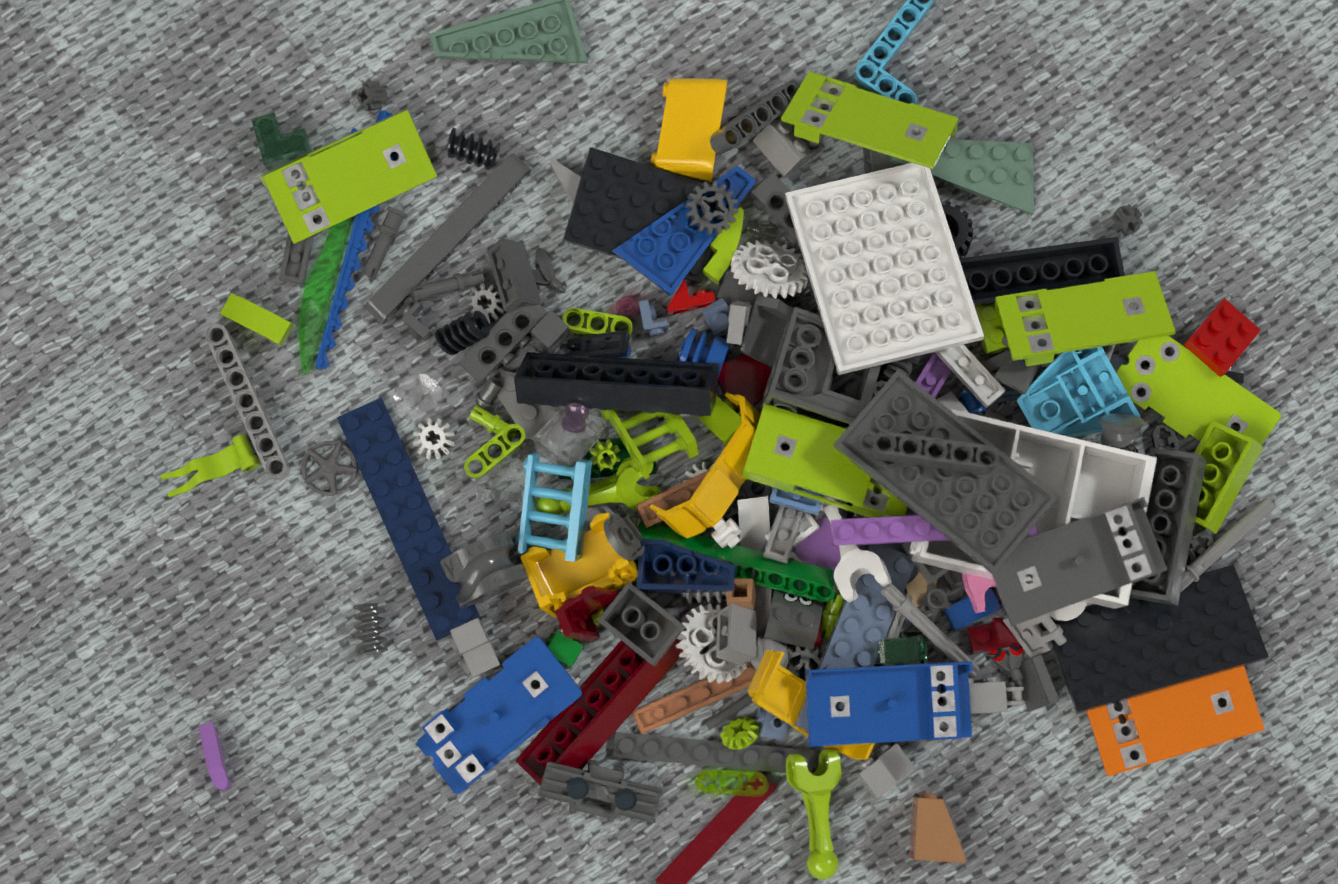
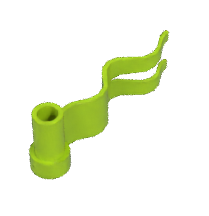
[160,434,261,498]

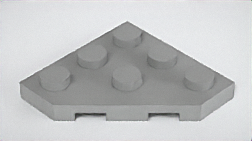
[497,370,569,457]

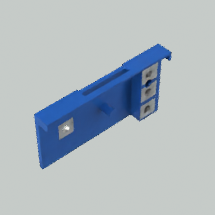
[805,661,973,747]

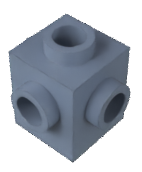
[756,707,792,741]

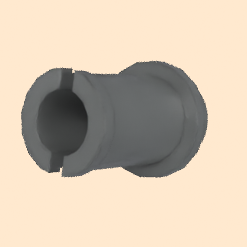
[475,377,503,409]

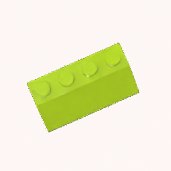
[1194,420,1264,534]

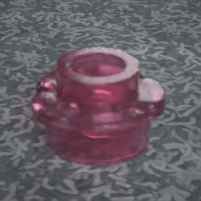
[615,296,639,319]

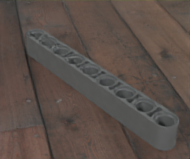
[365,153,531,324]

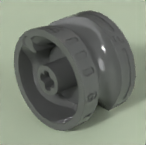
[440,531,529,608]

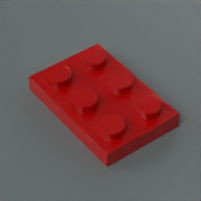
[1184,298,1261,378]

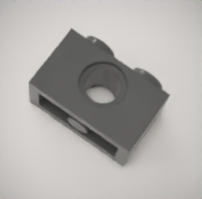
[530,310,571,354]

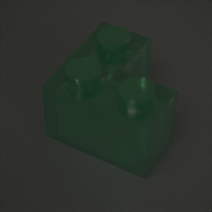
[251,112,313,171]

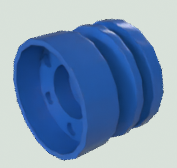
[676,328,731,377]

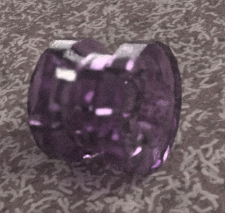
[561,403,589,433]

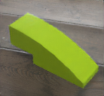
[703,207,744,285]
[220,293,294,347]

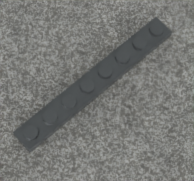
[613,732,814,774]

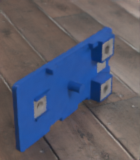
[417,637,582,794]

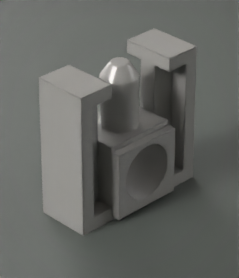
[727,300,752,345]

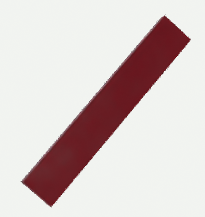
[655,771,777,884]

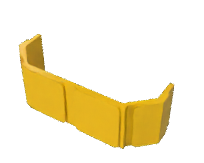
[649,393,761,539]
[747,650,875,760]

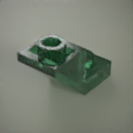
[877,634,928,665]

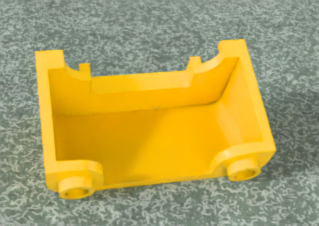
[651,78,728,183]
[520,512,638,618]

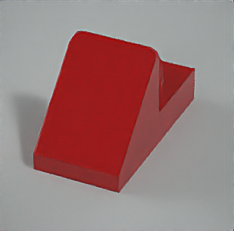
[667,279,716,316]

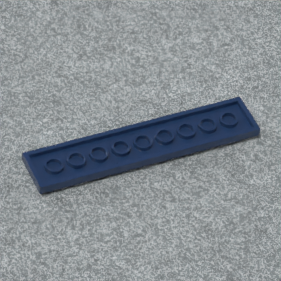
[337,397,482,641]

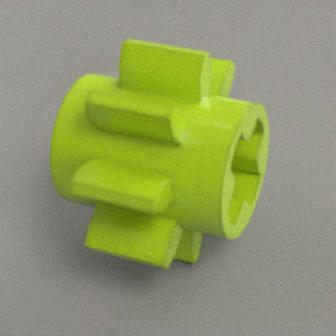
[589,439,620,471]

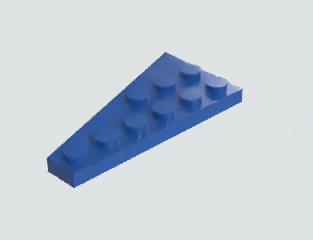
[612,166,757,296]

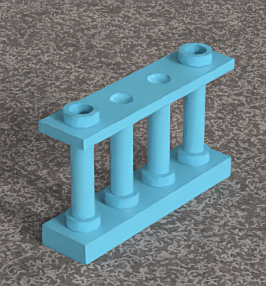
[515,452,592,562]

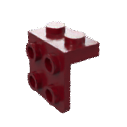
[555,585,619,642]

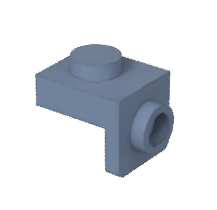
[701,298,729,336]

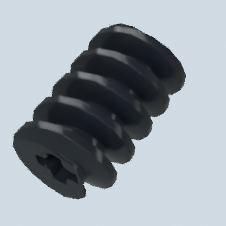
[446,127,500,170]
[435,311,490,355]

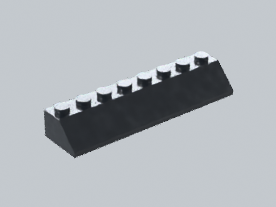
[959,237,1125,306]
[514,352,719,417]

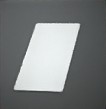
[738,496,770,551]

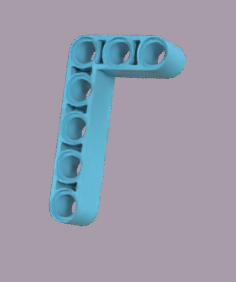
[854,0,934,104]

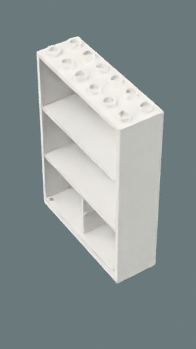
[909,409,1157,609]

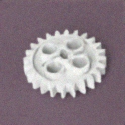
[731,240,809,299]
[676,604,750,684]

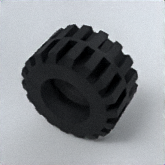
[942,201,973,258]

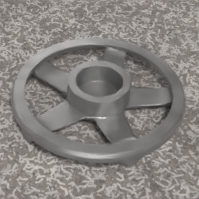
[302,441,357,496]

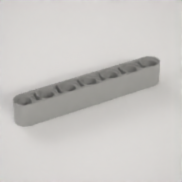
[205,323,290,480]

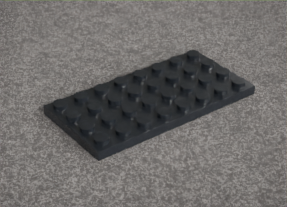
[1051,565,1269,714]

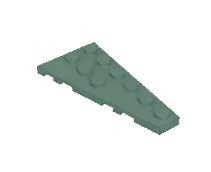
[429,0,588,64]

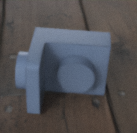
[638,300,668,336]

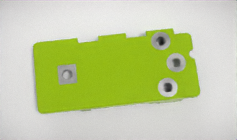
[1116,336,1281,445]

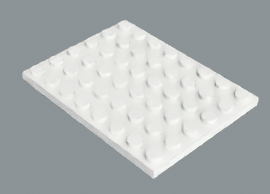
[785,163,984,375]

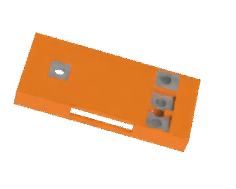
[1084,666,1265,777]

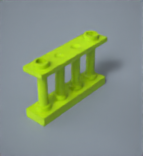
[600,409,699,479]

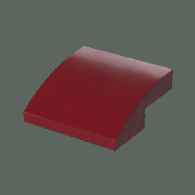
[718,354,771,413]

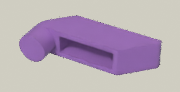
[198,721,232,791]

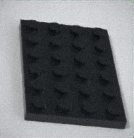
[562,147,715,284]

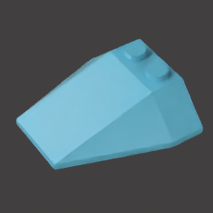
[1016,346,1141,437]

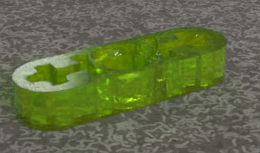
[695,770,769,797]

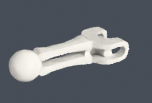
[820,495,891,603]

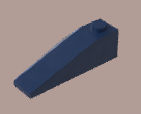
[637,539,736,594]

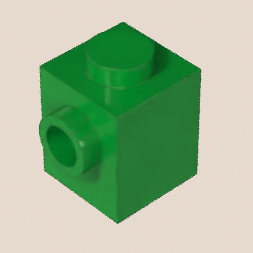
[545,631,584,668]

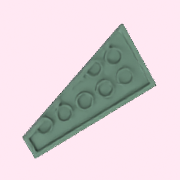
[890,139,1034,216]

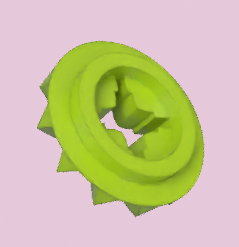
[720,715,760,750]

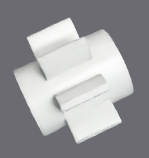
[711,518,742,548]

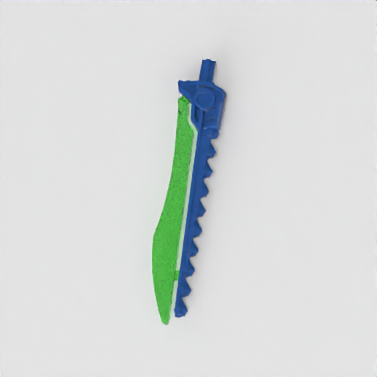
[299,110,397,375]

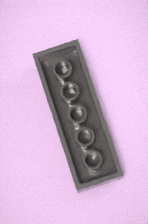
[1129,448,1207,606]

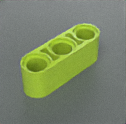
[562,308,633,338]
[464,424,526,479]

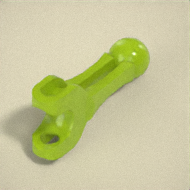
[535,455,662,515]
[786,749,842,880]

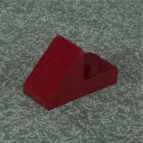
[967,617,1020,654]

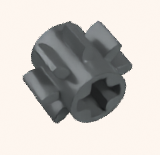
[357,81,387,111]
[1111,204,1143,236]

